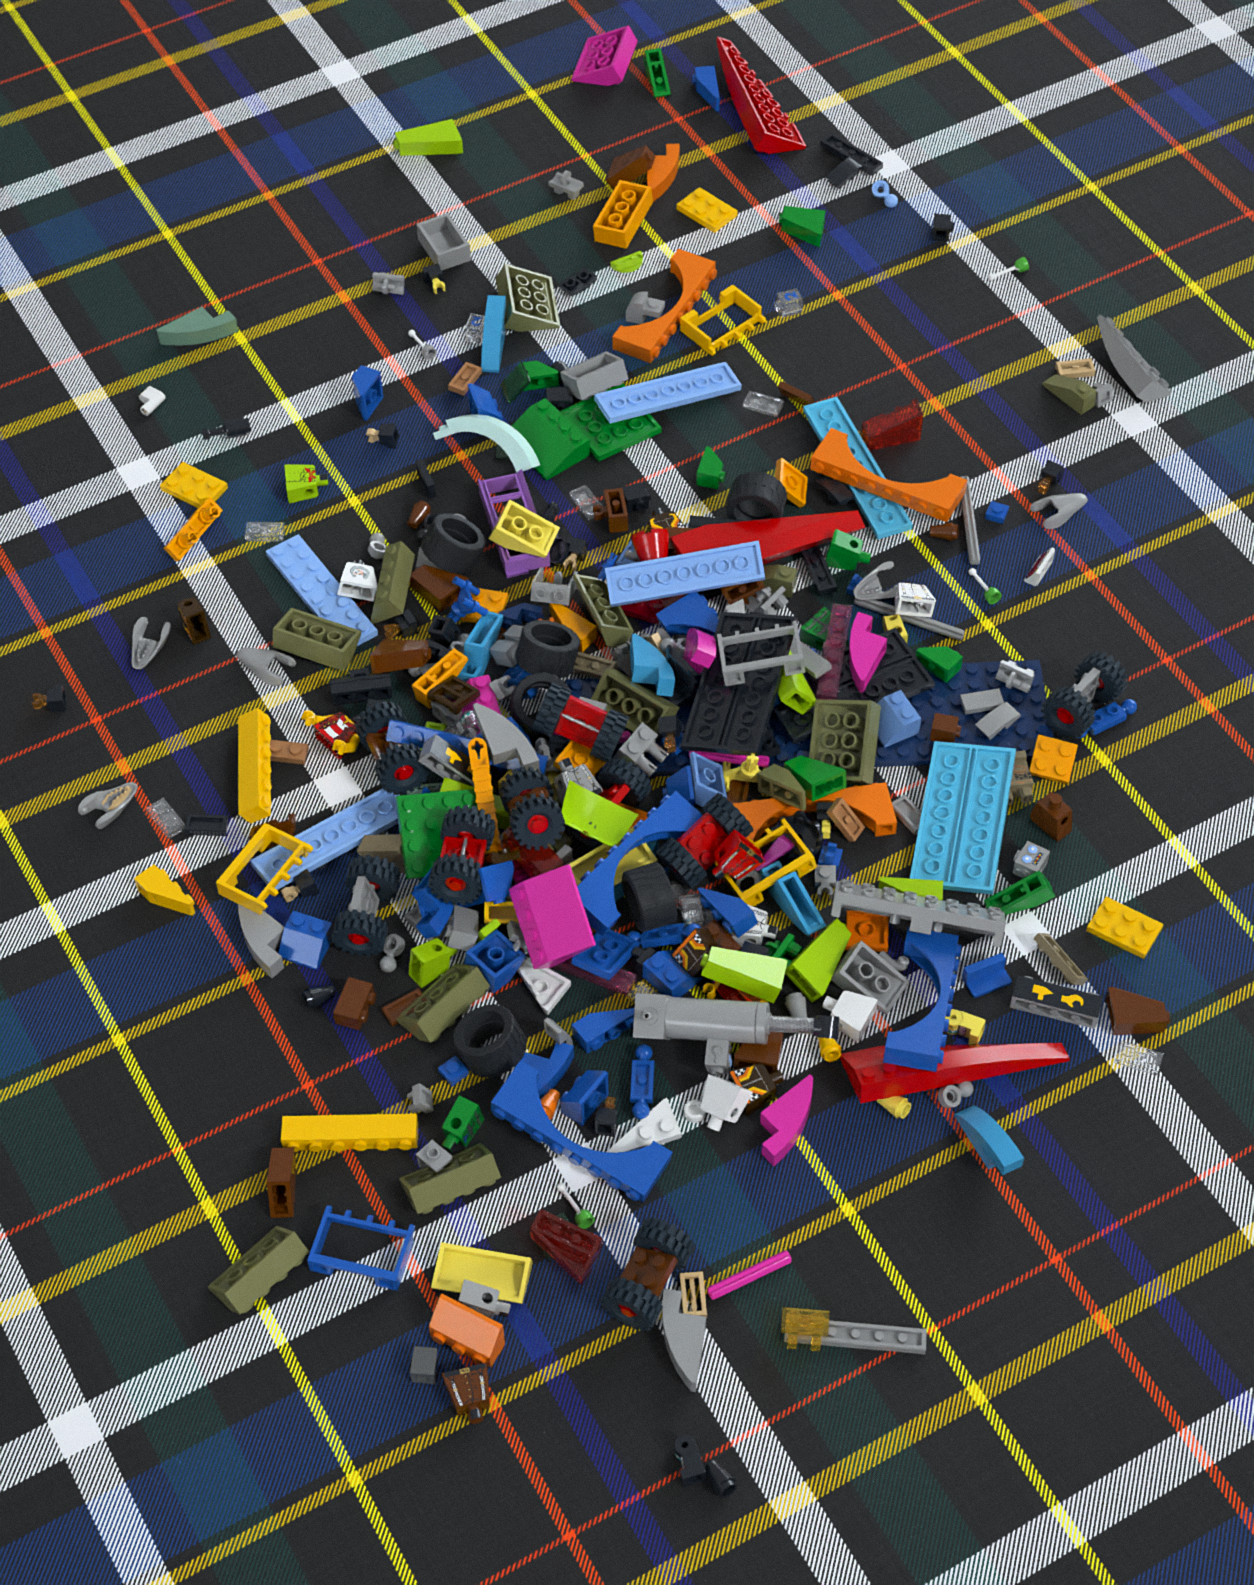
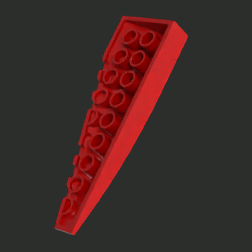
[716,36,806,154]
[670,510,865,565]
[840,1043,1070,1104]

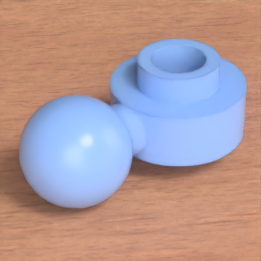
[872,180,898,208]

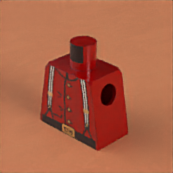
[712,829,765,880]

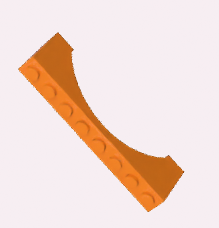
[612,248,717,363]
[810,428,967,522]
[732,782,897,843]

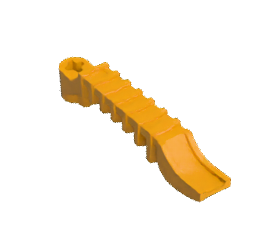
[468,738,502,854]

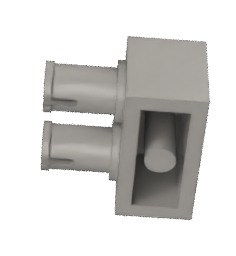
[612,722,669,777]

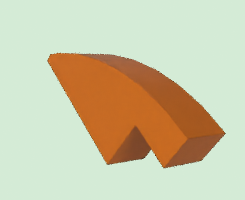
[647,144,680,202]

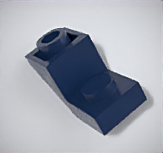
[499,603,543,630]

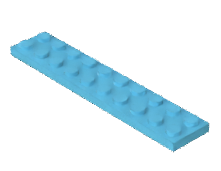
[803,397,913,540]

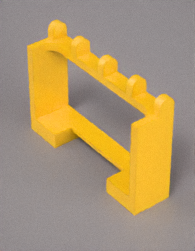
[680,285,766,356]
[714,818,817,907]
[216,823,313,915]

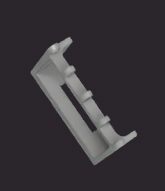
[717,621,806,686]

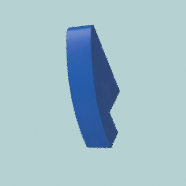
[411,867,454,939]
[521,1042,574,1099]

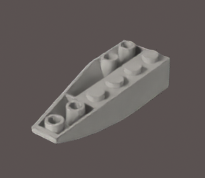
[1097,315,1172,403]

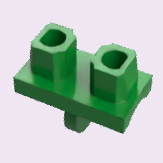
[764,933,802,967]

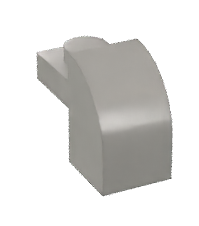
[626,292,665,324]

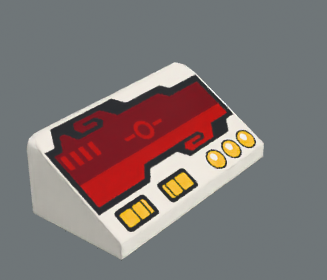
[1024,548,1055,586]

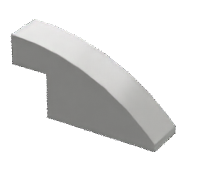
[473,703,540,771]
[238,904,284,978]
[662,1288,706,1392]

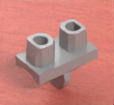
[549,170,584,200]
[372,272,404,295]
[752,586,789,615]
[995,660,1035,693]

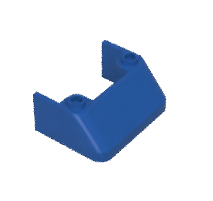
[414,860,514,917]

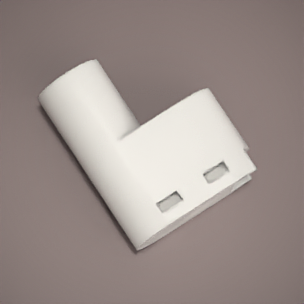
[139,386,166,416]

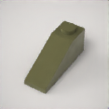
[1042,374,1097,415]
[763,564,798,598]
[757,764,806,811]

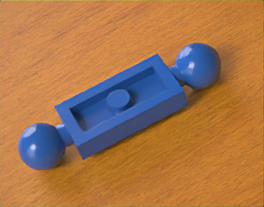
[1077,699,1137,739]
[626,923,701,948]
[630,1044,654,1120]

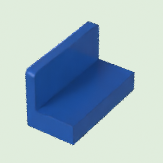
[962,953,1012,998]

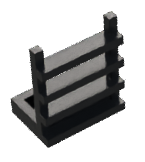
[650,644,697,708]

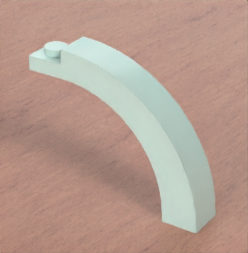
[433,414,540,473]

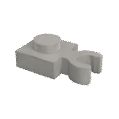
[815,865,836,900]
[507,920,528,954]

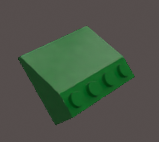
[512,398,590,481]

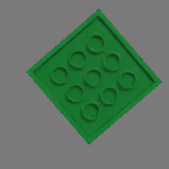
[561,383,661,461]
[395,789,478,880]

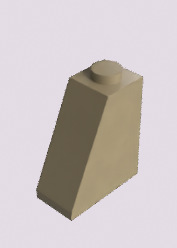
[357,834,405,874]

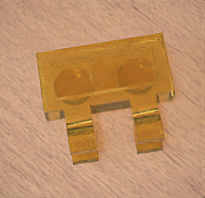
[781,1307,830,1351]

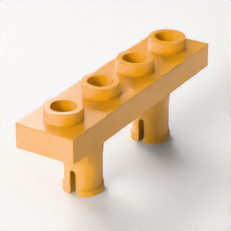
[163,497,223,562]

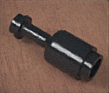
[201,417,251,440]

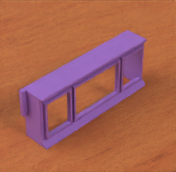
[478,469,550,578]

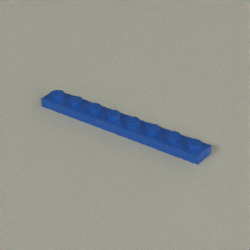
[386,719,549,774]

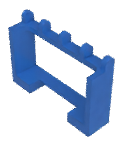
[307,1205,415,1291]

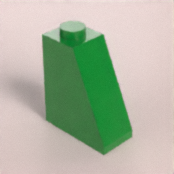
[779,206,825,247]
[784,755,846,802]

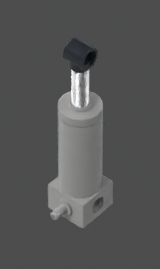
[633,993,839,1044]

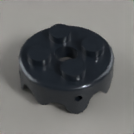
[771,811,823,862]

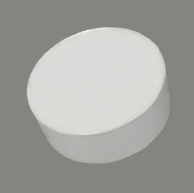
[684,1100,706,1123]

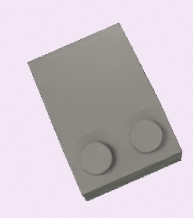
[831,940,910,1014]

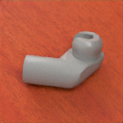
[878,951,909,971]

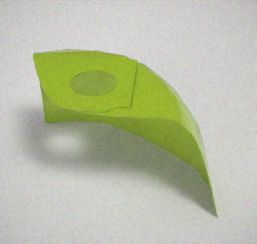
[562,780,639,847]

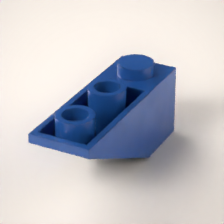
[697,887,758,938]
[572,1008,635,1054]

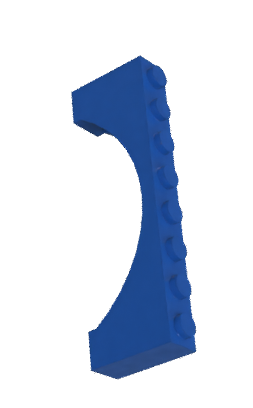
[656,592,780,708]
[577,791,703,936]
[883,927,962,1072]
[491,1060,673,1203]

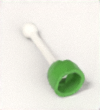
[988,257,1029,280]
[969,568,1002,604]
[557,1183,595,1230]

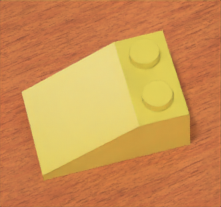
[489,500,560,558]

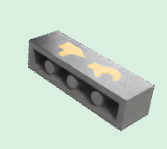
[418,734,500,794]
[1010,975,1103,1029]

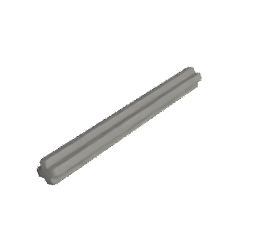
[960,476,980,565]
[854,598,965,641]

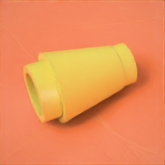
[877,1096,911,1119]

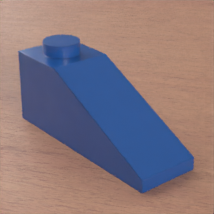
[692,66,720,111]

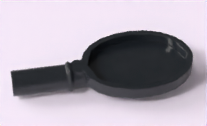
[549,533,569,565]

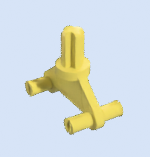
[722,753,768,797]

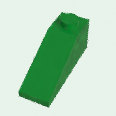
[643,48,671,98]
[984,870,1056,915]

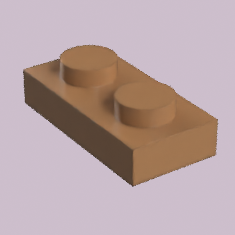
[448,362,482,396]
[270,740,309,765]
[826,798,865,842]

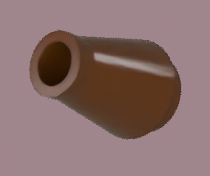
[407,500,431,529]
[930,522,959,541]

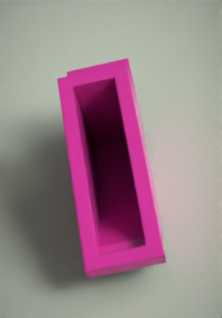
[849,612,887,693]
[683,628,716,674]
[760,1074,813,1166]

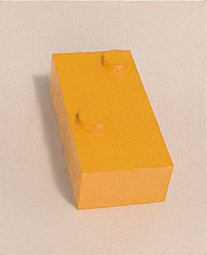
[593,180,653,249]

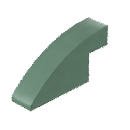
[156,307,238,346]

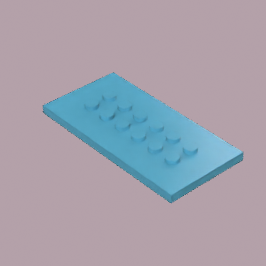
[910,741,1016,895]

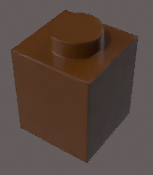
[930,713,962,743]

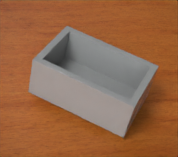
[417,213,471,271]
[560,351,628,400]

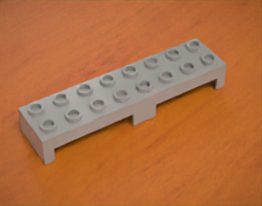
[831,879,1006,948]

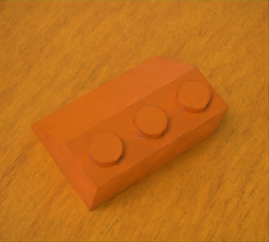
[429,1294,505,1368]

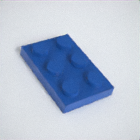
[572,929,640,981]

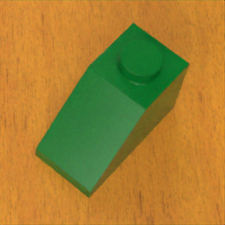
[519,361,559,391]
[696,446,726,489]
[916,646,963,683]

